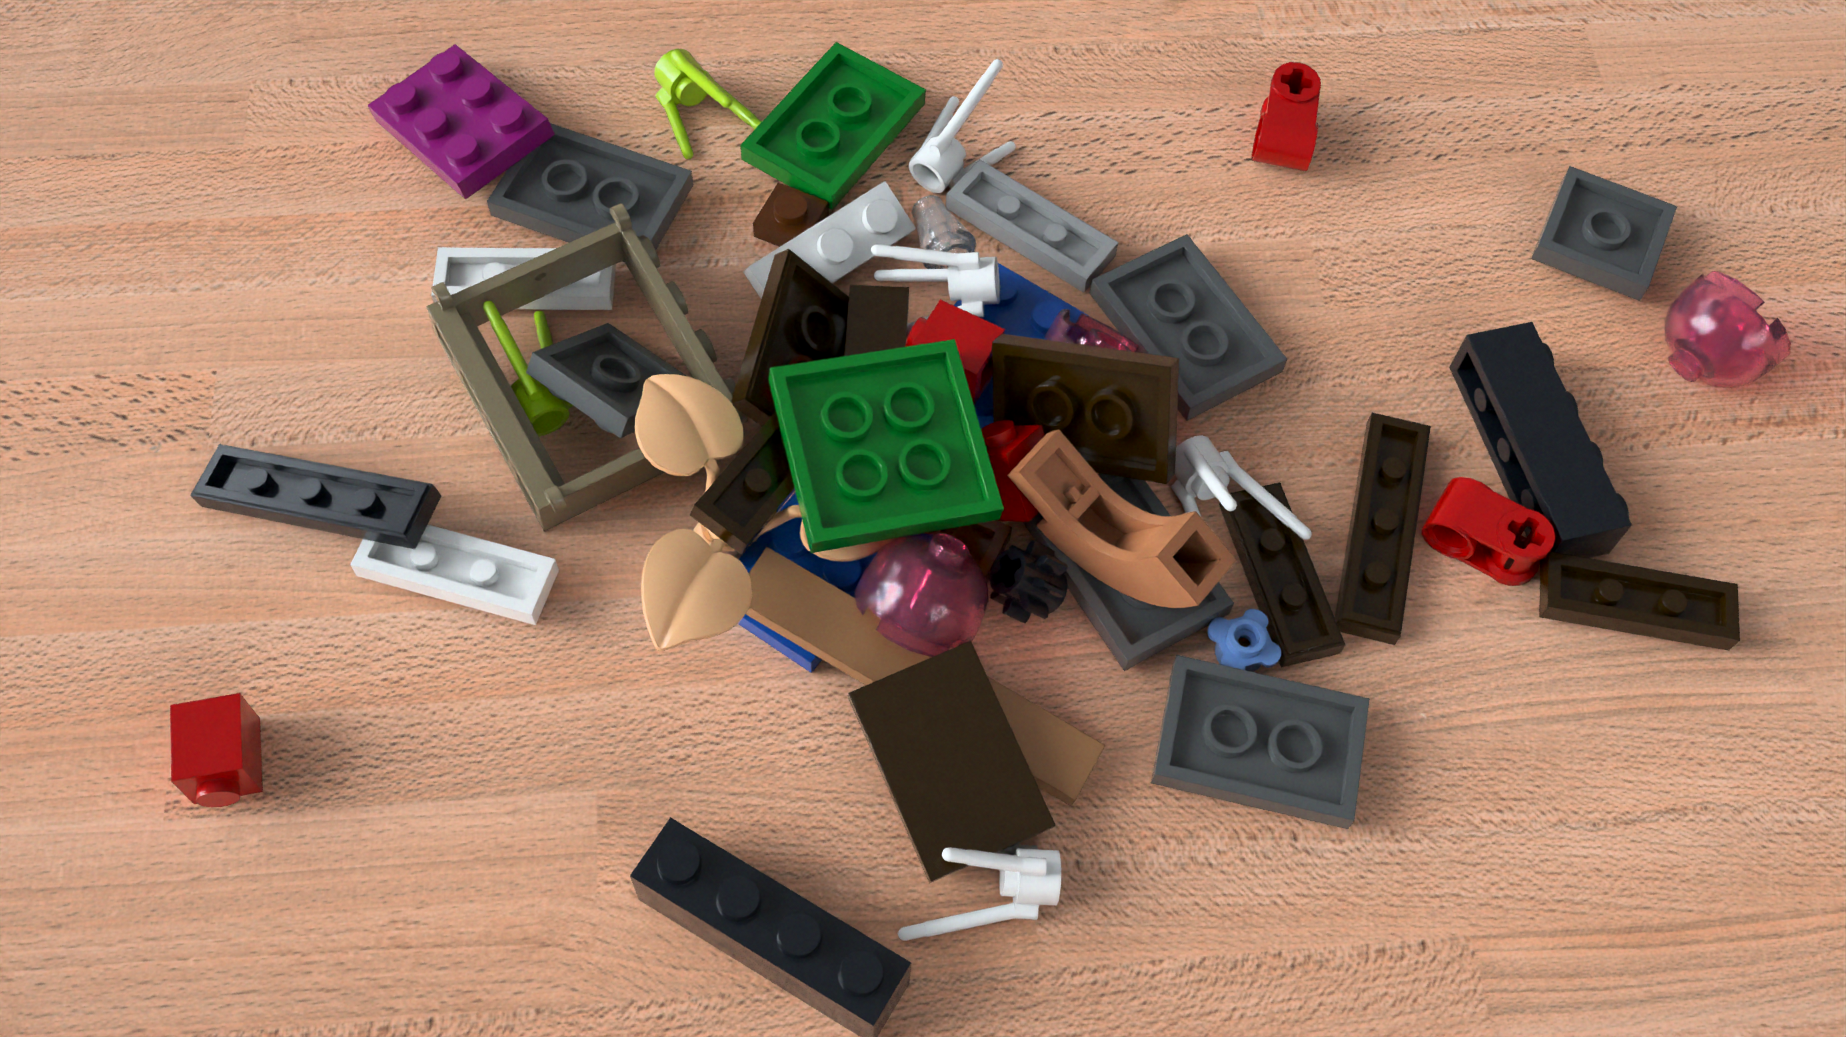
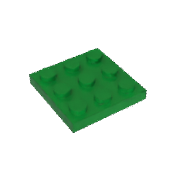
[768,339,1004,553]

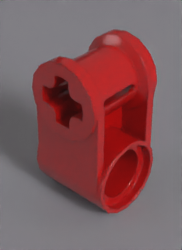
[1251,62,1321,172]
[1421,477,1555,586]

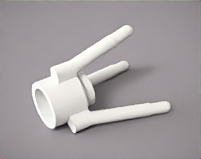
[908,59,1016,193]
[871,244,1000,336]
[1171,435,1312,540]
[898,844,1061,941]

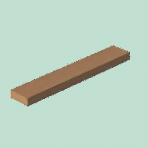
[746,547,1106,806]

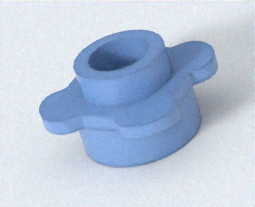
[1207,609,1281,672]

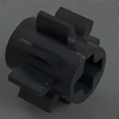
[989,540,1068,624]

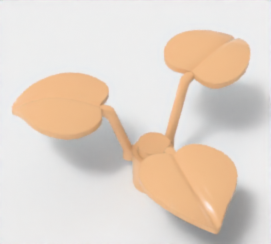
[635,374,894,651]

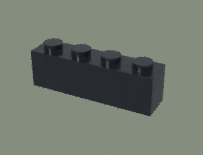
[1449,322,1632,562]
[630,817,911,1037]

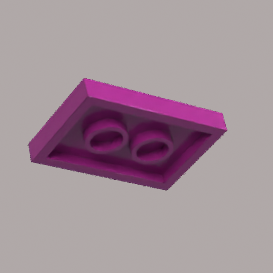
[367,44,555,200]

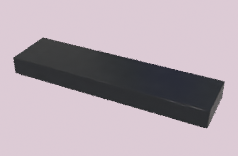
[190,444,441,549]

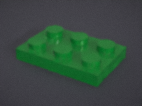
[740,42,926,210]

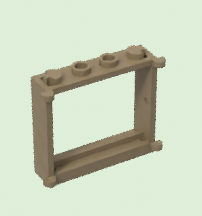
[426,203,748,531]

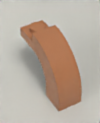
[1007,429,1237,608]

